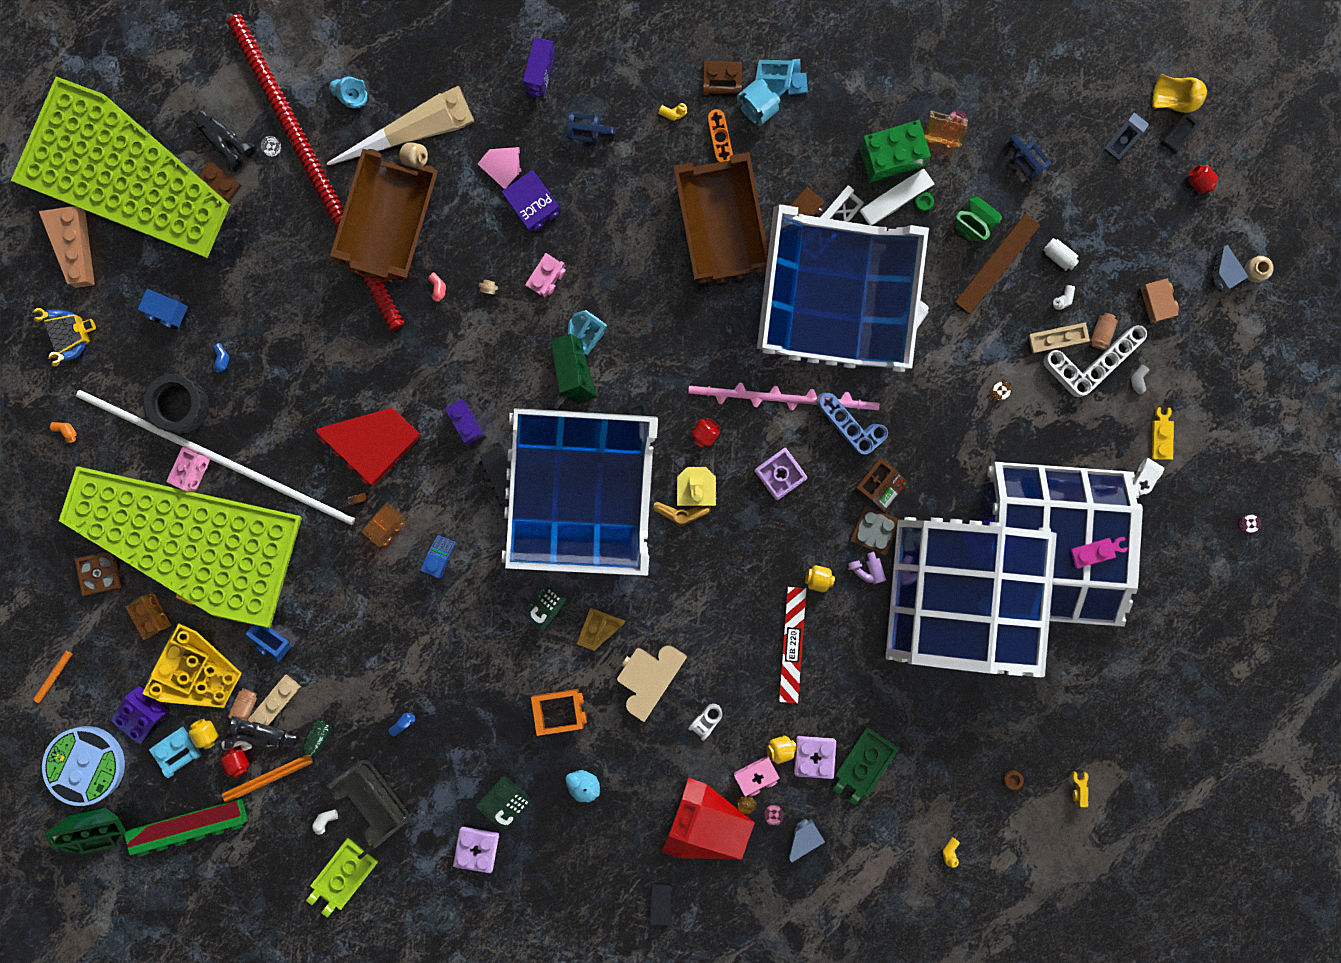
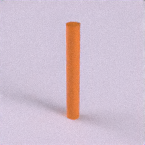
[33,651,73,703]

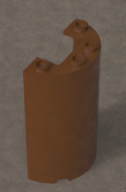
[330,149,438,282]
[674,152,768,284]

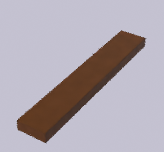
[954,214,1040,314]

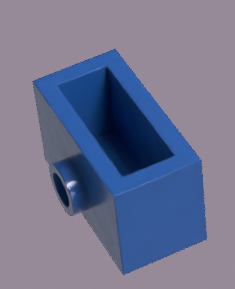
[138,289,188,327]
[245,625,291,663]

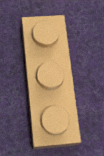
[1028,322,1090,354]
[248,675,301,726]

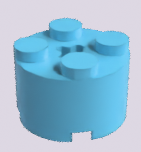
[736,79,780,126]

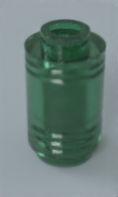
[301,719,331,757]

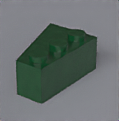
[551,334,597,404]

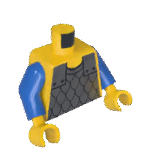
[32,308,96,366]

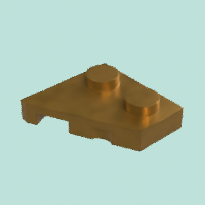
[577,608,625,651]

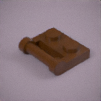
[703,61,742,96]

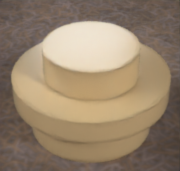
[479,280,498,294]

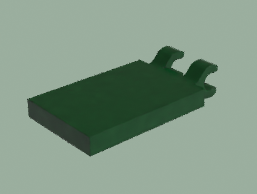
[831,727,899,806]

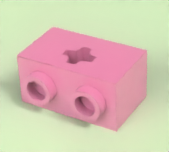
[734,755,780,797]

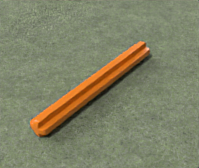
[222,754,313,803]

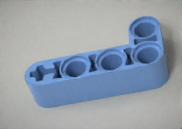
[816,393,888,454]

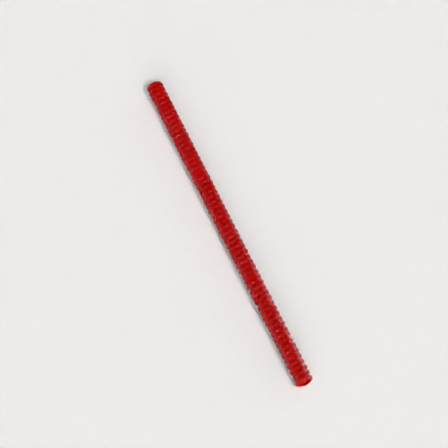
[226,14,405,331]

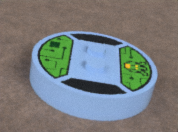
[42,726,125,806]

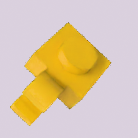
[1072,772,1088,807]

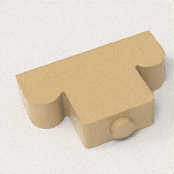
[617,645,687,722]

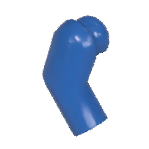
[212,343,229,373]

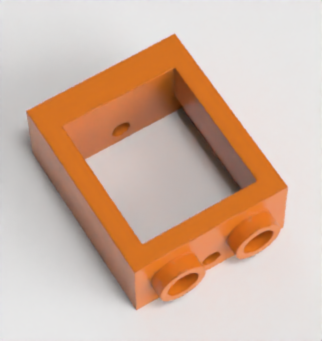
[531,689,587,736]

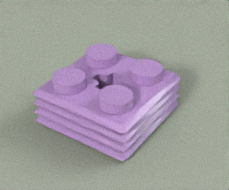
[755,448,807,500]
[794,736,836,779]
[453,827,499,873]

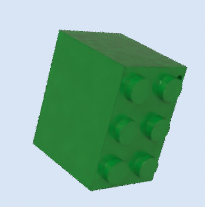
[859,119,931,183]

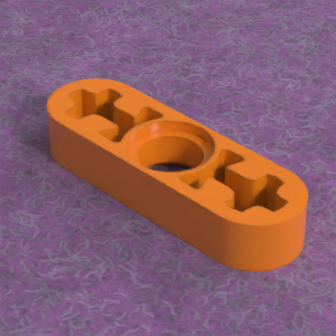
[708,109,733,162]

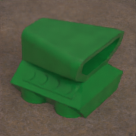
[956,195,1002,241]

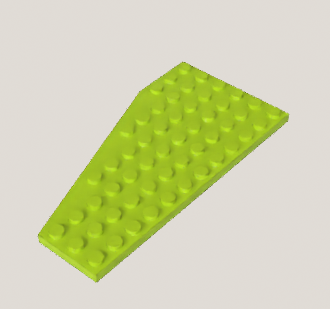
[11,77,230,258]
[59,466,302,629]

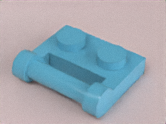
[149,727,201,778]

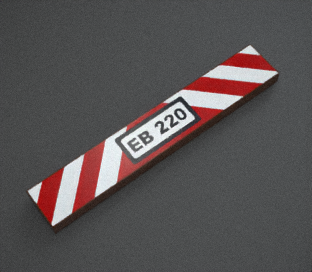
[779,586,807,704]

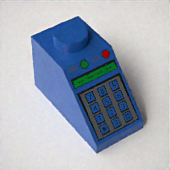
[421,535,456,578]

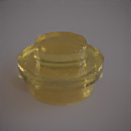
[737,796,757,814]

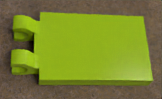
[306,838,378,918]

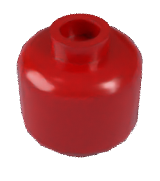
[1188,165,1218,194]
[691,418,720,447]
[220,748,249,778]

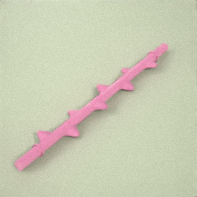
[689,383,879,410]

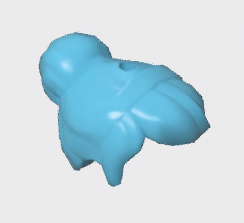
[329,76,368,108]
[566,770,600,803]

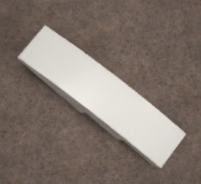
[860,169,934,226]

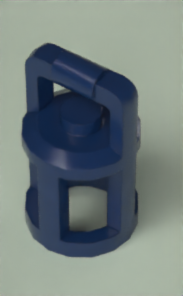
[567,112,617,142]
[1009,134,1052,181]

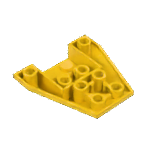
[142,624,242,708]

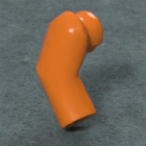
[50,422,76,443]

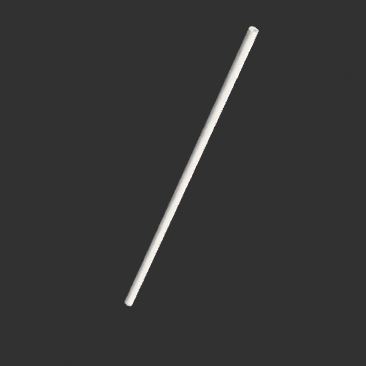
[76,390,355,525]

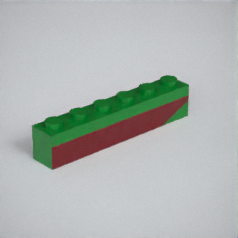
[125,798,248,857]

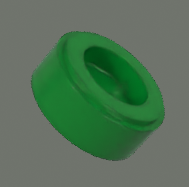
[914,192,934,212]

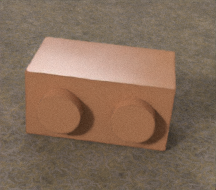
[1140,278,1179,324]

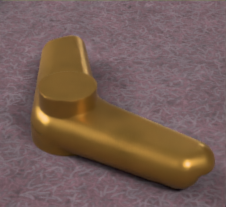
[653,502,711,527]

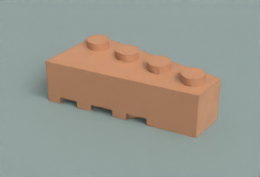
[39,206,95,288]

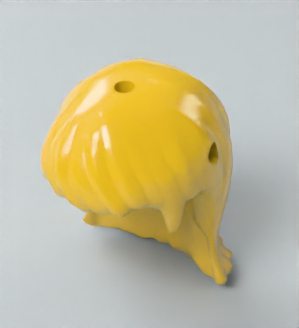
[1152,74,1207,112]

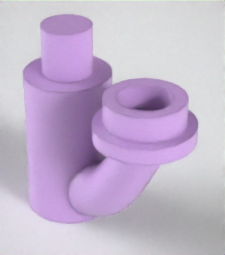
[848,552,886,584]

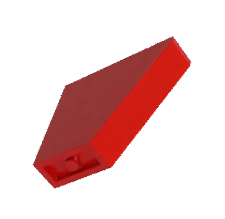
[316,408,422,485]

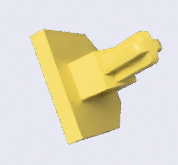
[677,467,716,506]

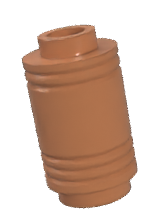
[1091,313,1118,350]
[228,688,257,721]

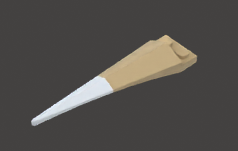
[327,86,475,166]

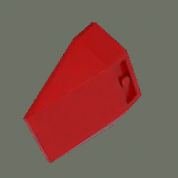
[662,777,755,860]

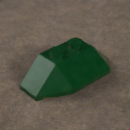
[44,808,126,855]

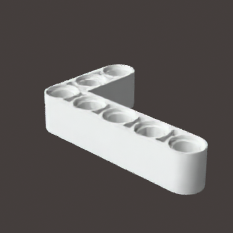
[1043,325,1147,397]

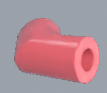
[428,273,446,302]

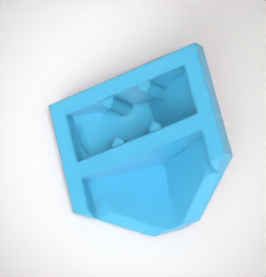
[755,60,794,97]
[568,310,607,355]

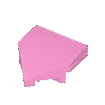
[478,147,521,189]

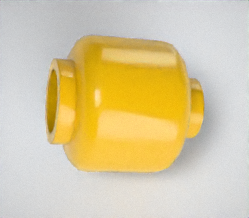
[805,565,835,592]
[189,719,218,749]
[766,736,797,764]

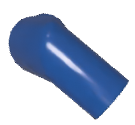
[389,712,415,736]

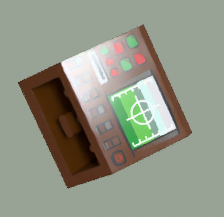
[854,458,908,512]

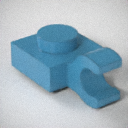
[788,59,808,95]

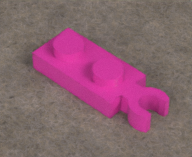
[1070,537,1128,568]

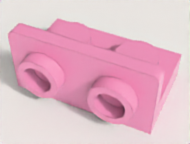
[525,253,566,298]
[166,447,210,493]

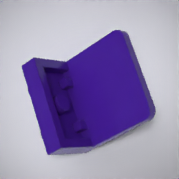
[111,686,168,744]

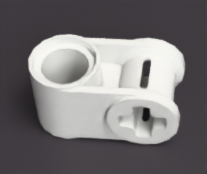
[1133,458,1164,495]
[688,704,722,741]

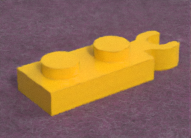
[1152,407,1174,460]

